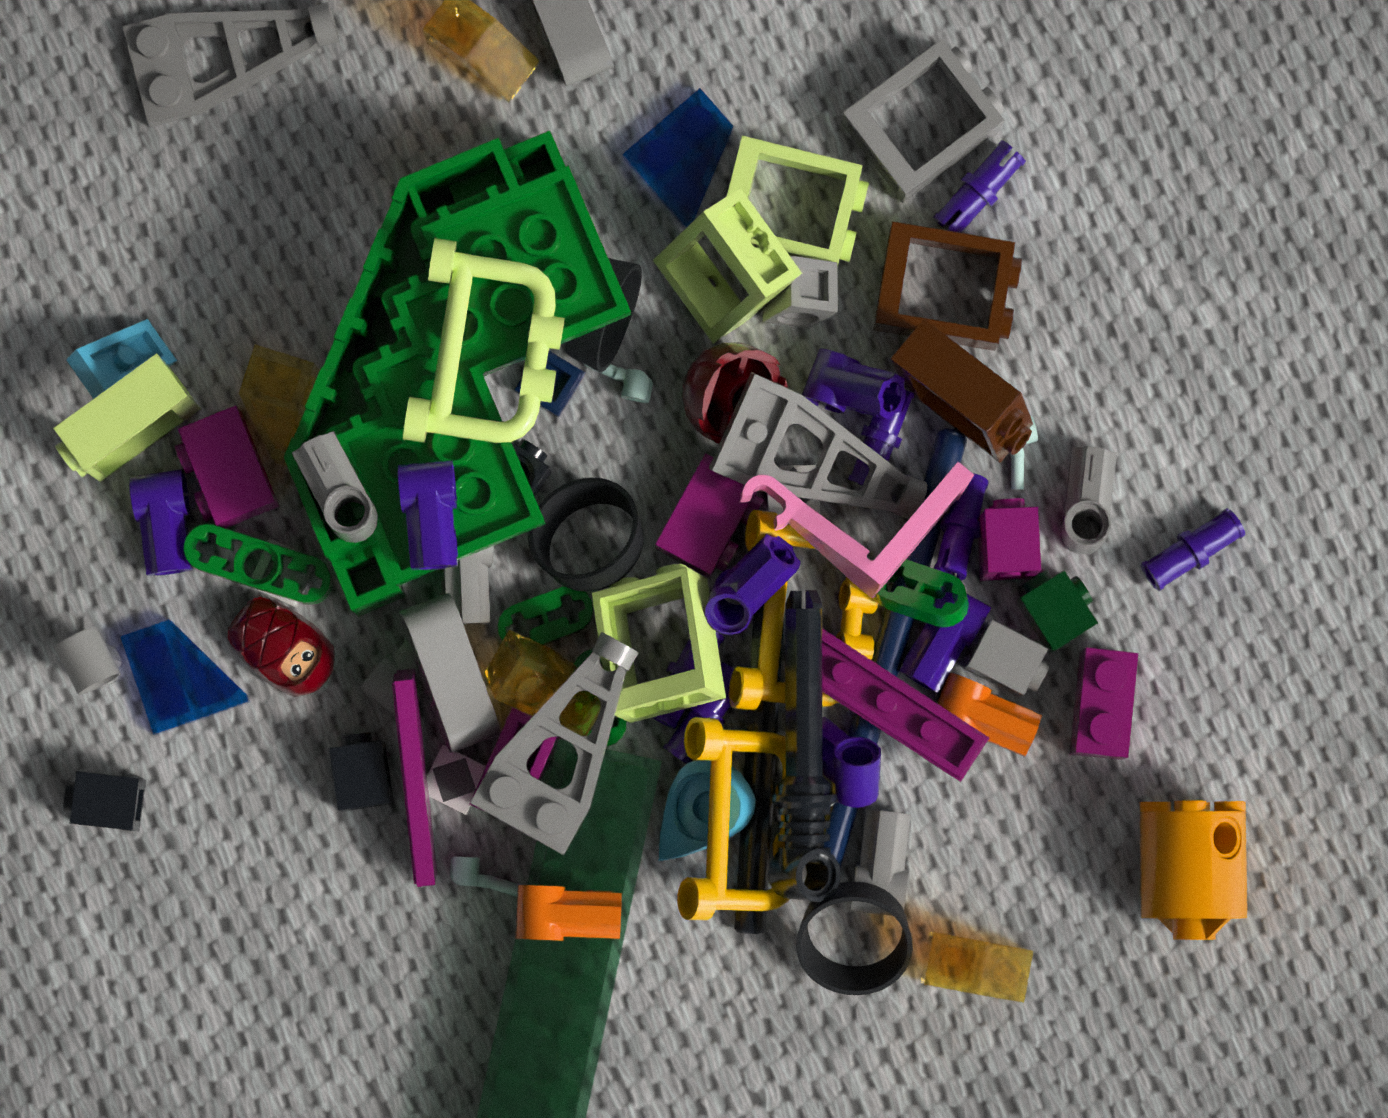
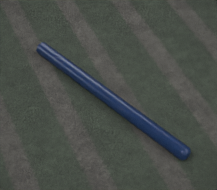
[824,428,967,869]

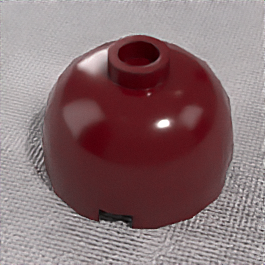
[681,342,788,444]

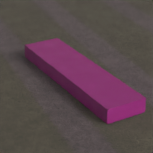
[784,628,989,783]
[392,668,437,887]

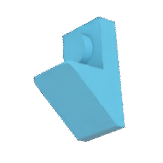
[67,319,177,399]

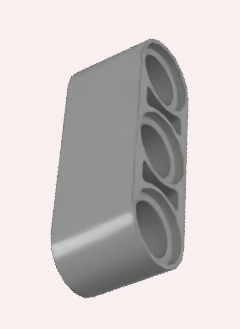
[530,0,614,86]
[399,593,501,753]

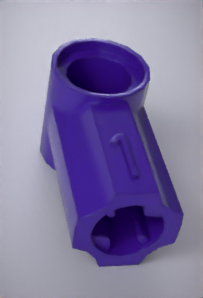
[802,348,907,420]
[398,460,458,570]
[129,469,193,576]
[705,534,801,635]
[899,592,991,693]
[822,717,881,808]

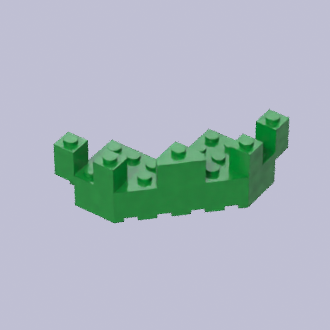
[284,130,631,617]

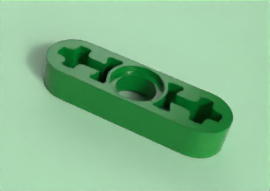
[184,524,333,605]

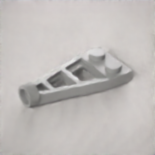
[122,2,340,127]
[709,372,927,520]
[470,632,639,855]

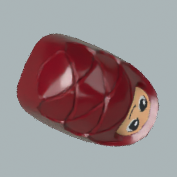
[227,597,335,697]

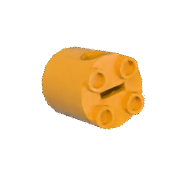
[1139,800,1247,940]

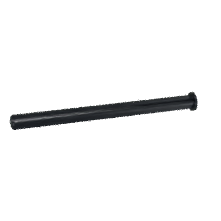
[734,524,789,934]

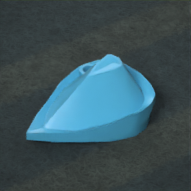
[658,760,756,861]

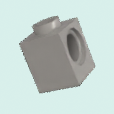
[763,256,838,329]
[965,620,1050,698]

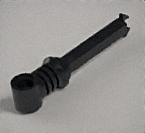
[768,590,841,902]

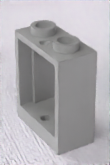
[841,39,1005,203]

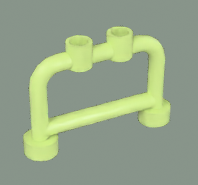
[403,238,565,443]

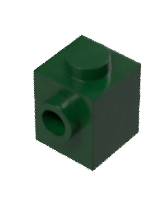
[1016,569,1098,654]

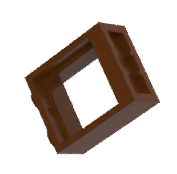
[873,221,1022,351]
[890,319,1033,463]

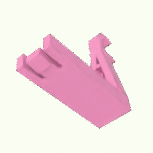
[740,462,974,599]

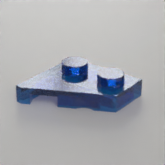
[622,88,734,229]
[120,619,250,735]

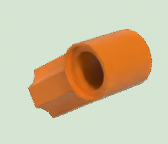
[937,673,1042,757]
[515,885,622,941]

